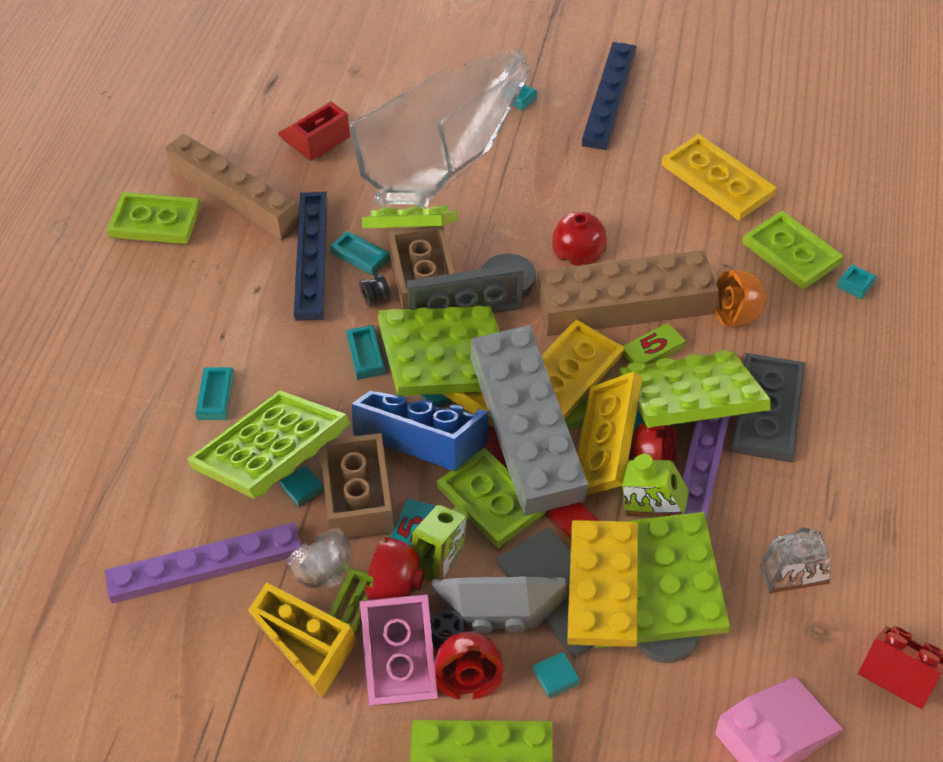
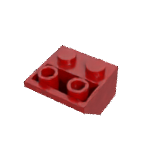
[278,101,351,161]
[857,626,943,710]

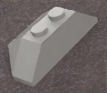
[432,577,569,633]

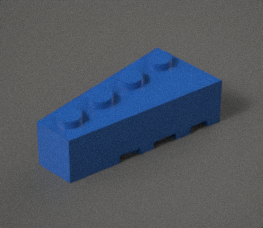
[352,391,489,471]

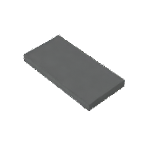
[407,263,523,313]
[731,353,805,463]
[497,527,594,659]

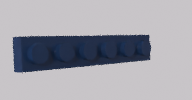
[582,42,637,150]
[294,192,328,321]

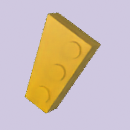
[248,582,358,698]

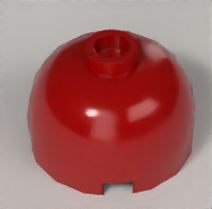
[552,211,607,266]
[629,422,676,462]
[366,537,425,600]
[435,631,504,700]

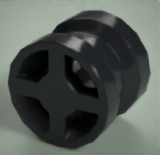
[359,273,391,307]
[430,609,464,650]

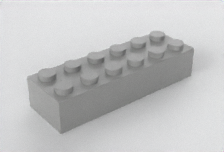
[470,325,588,516]

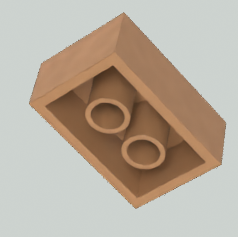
[388,226,455,309]
[320,433,394,540]

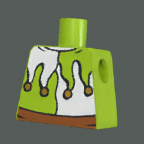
[623,454,689,516]
[412,505,469,582]

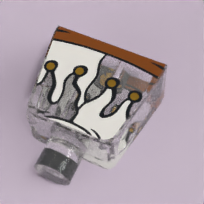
[760,528,831,593]

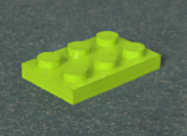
[107,192,201,244]
[362,205,458,228]
[742,211,843,290]
[437,448,546,548]

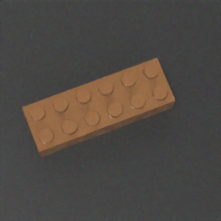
[537,250,719,336]

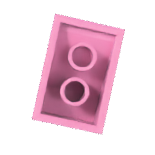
[360,594,438,706]
[715,677,843,762]

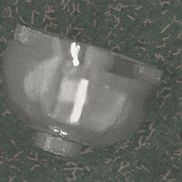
[286,528,353,590]

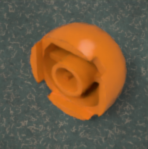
[715,270,767,327]

